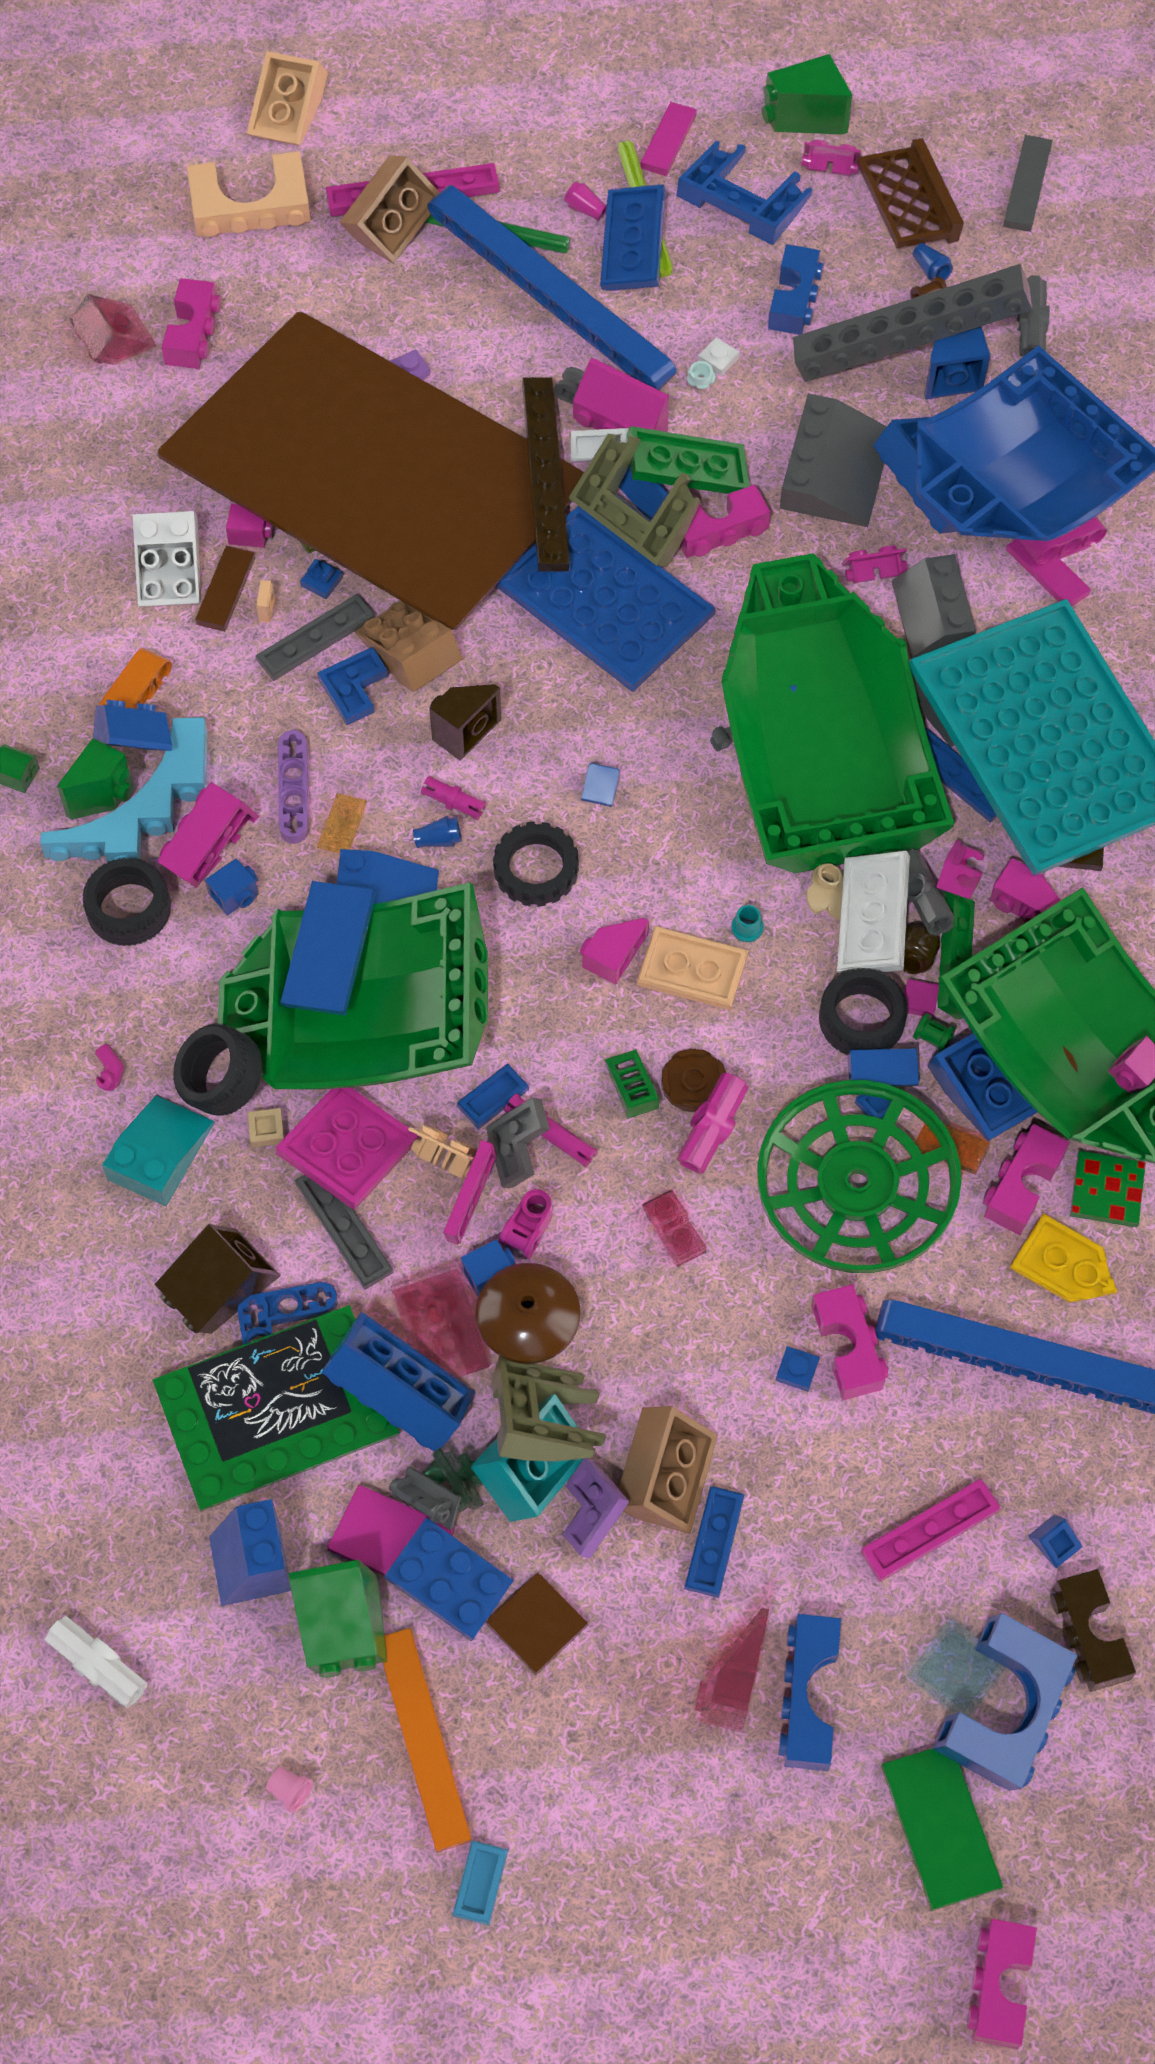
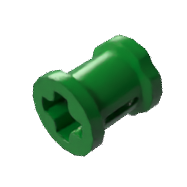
[913,1013,956,1053]

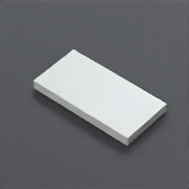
[837,851,910,975]

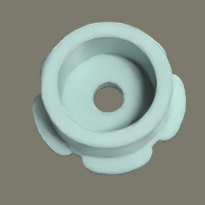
[687,361,716,389]

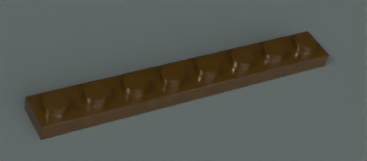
[522,377,570,572]

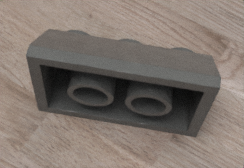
[892,554,976,659]

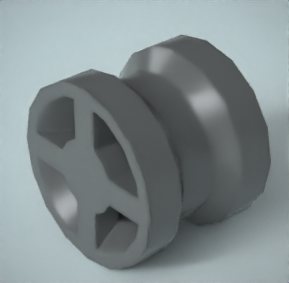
[554,367,584,404]

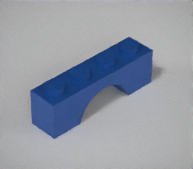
[778,1614,841,1771]

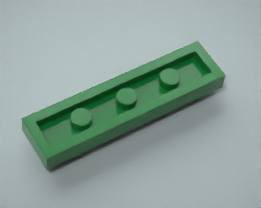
[937,891,975,1019]

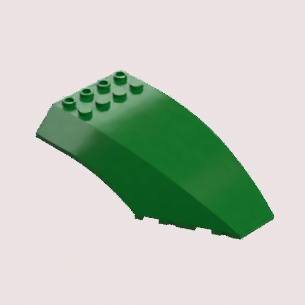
[721,553,954,874]

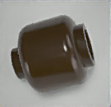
[903,926,939,974]

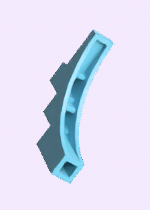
[40,717,208,862]

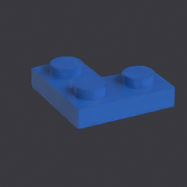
[317,647,388,725]

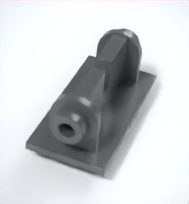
[389,1466,461,1530]

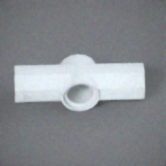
[44,1616,148,1709]

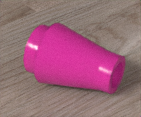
[564,181,607,221]

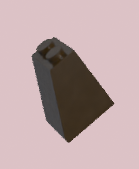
[154,1224,281,1334]

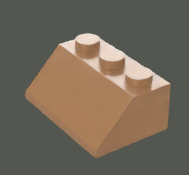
[339,155,440,264]
[618,1406,718,1534]

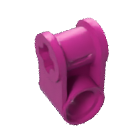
[498,1189,553,1259]

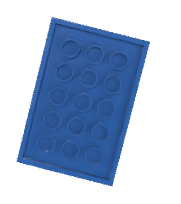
[496,506,715,692]

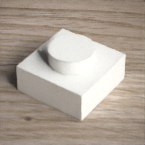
[698,337,740,376]

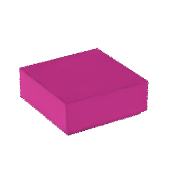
[904,979,939,1018]

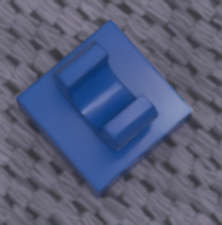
[300,559,343,600]

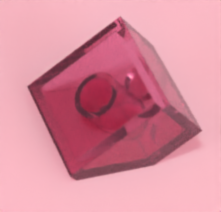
[69,294,156,365]

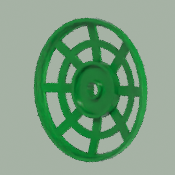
[757,1080,962,1273]

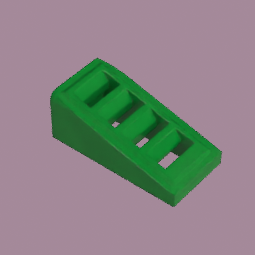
[605,1050,659,1119]

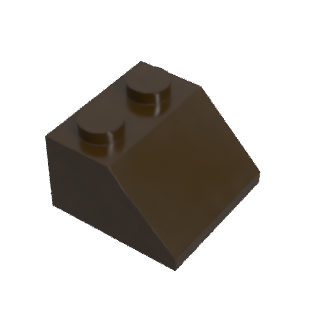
[429,684,501,761]

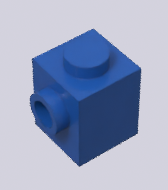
[205,858,258,916]

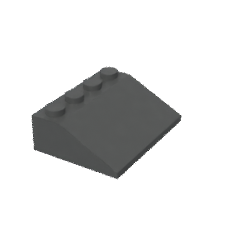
[780,393,887,527]

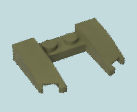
[569,433,700,567]
[492,1356,606,1461]

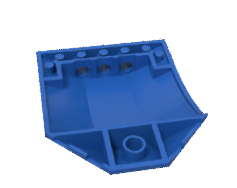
[917,345,1155,541]

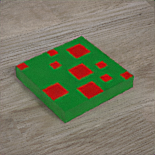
[1070,1151,1146,1228]

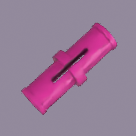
[421,775,487,821]

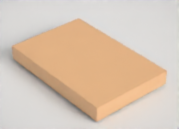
[636,926,749,1010]

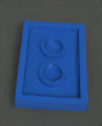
[384,1517,514,1641]

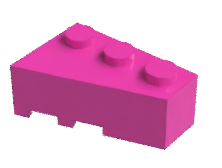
[157,782,260,888]

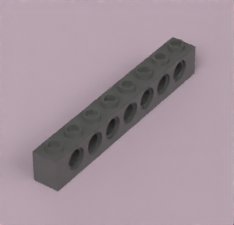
[793,264,1032,382]

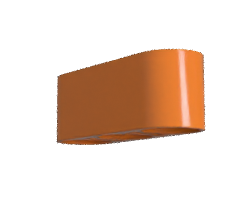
[99,648,172,709]

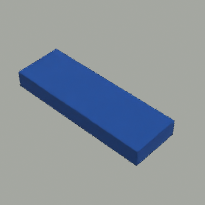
[684,1486,745,1598]

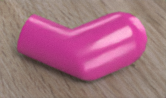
[95,1044,124,1091]

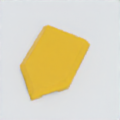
[1009,1213,1117,1303]

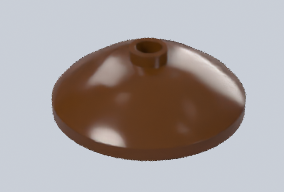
[476,1263,580,1364]

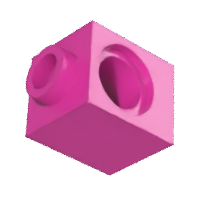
[1108,1036,1155,1095]

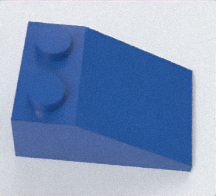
[337,849,439,904]
[927,1033,1038,1142]

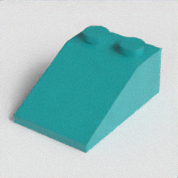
[102,1095,215,1207]
[471,1394,583,1522]

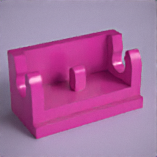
[936,840,985,899]

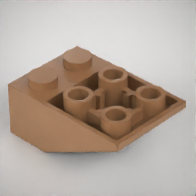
[354,601,463,692]

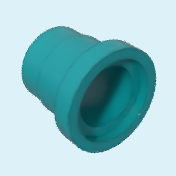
[731,905,764,942]

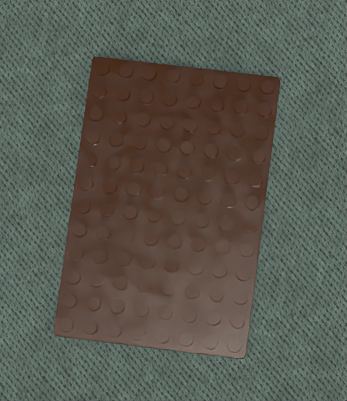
[158,312,584,630]

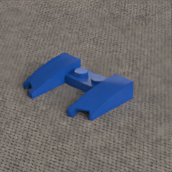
[676,141,812,245]

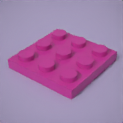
[276,1088,418,1210]

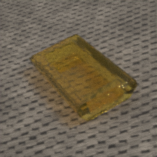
[317,793,367,853]

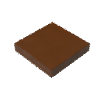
[486,1572,588,1676]

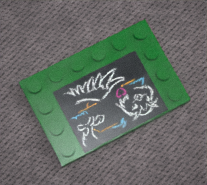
[152,1305,400,1512]

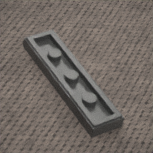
[1003,135,1053,232]
[255,594,375,681]
[294,1175,394,1290]

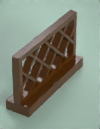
[857,138,964,248]

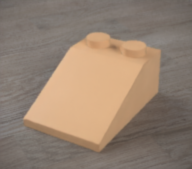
[246,51,328,146]

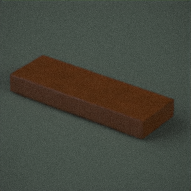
[195,546,256,632]

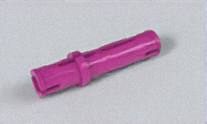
[504,1094,598,1168]

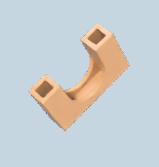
[187,151,311,237]

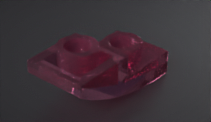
[642,1189,707,1267]

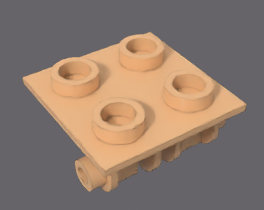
[408,1124,477,1180]

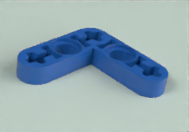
[238,1282,338,1345]

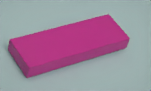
[640,101,697,177]
[1006,539,1091,607]
[443,1140,497,1245]

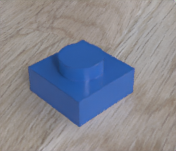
[775,1346,820,1392]

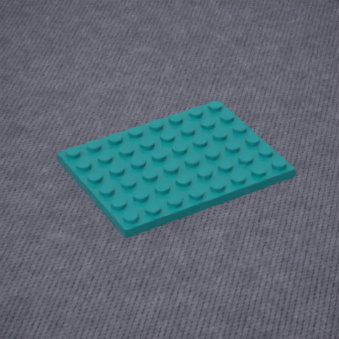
[909,599,1155,876]

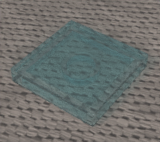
[907,1618,1006,1717]

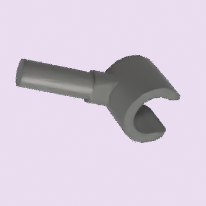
[710,726,732,752]

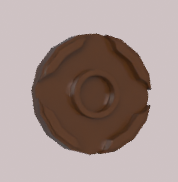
[661,1049,726,1112]

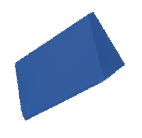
[619,465,668,520]

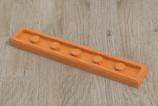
[383,1628,472,1853]

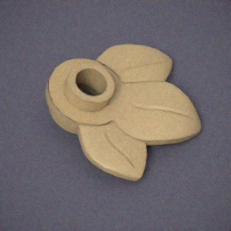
[806,863,844,921]

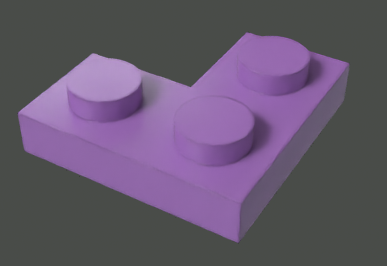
[563,1458,630,1559]

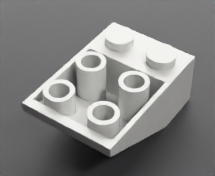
[132,511,200,607]

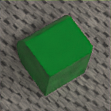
[0,744,40,793]

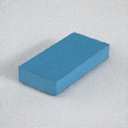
[453,1840,508,1926]

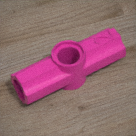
[676,1072,749,1174]

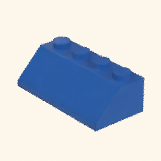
[873,417,956,534]
[322,1311,475,1453]

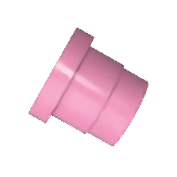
[266,1767,313,1813]

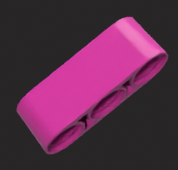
[1020,517,1107,566]

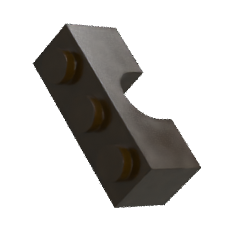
[1050,1569,1136,1692]

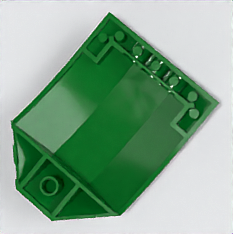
[217,882,488,1090]
[938,887,1155,1164]

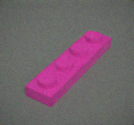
[860,1479,1001,1582]

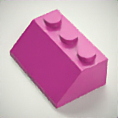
[573,358,669,432]

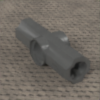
[1017,275,1050,357]
[907,849,955,936]

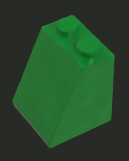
[761,54,852,135]
[289,1560,387,1678]

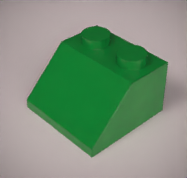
[57,738,133,820]

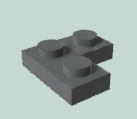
[486,1097,550,1188]

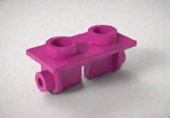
[801,140,861,177]
[842,545,907,584]

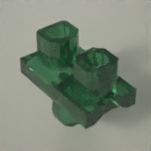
[423,1448,484,1514]

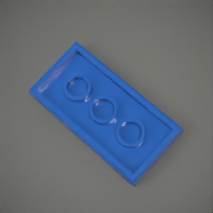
[600,184,666,291]
[280,881,376,1016]

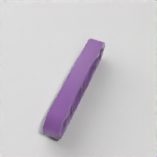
[278,730,309,844]

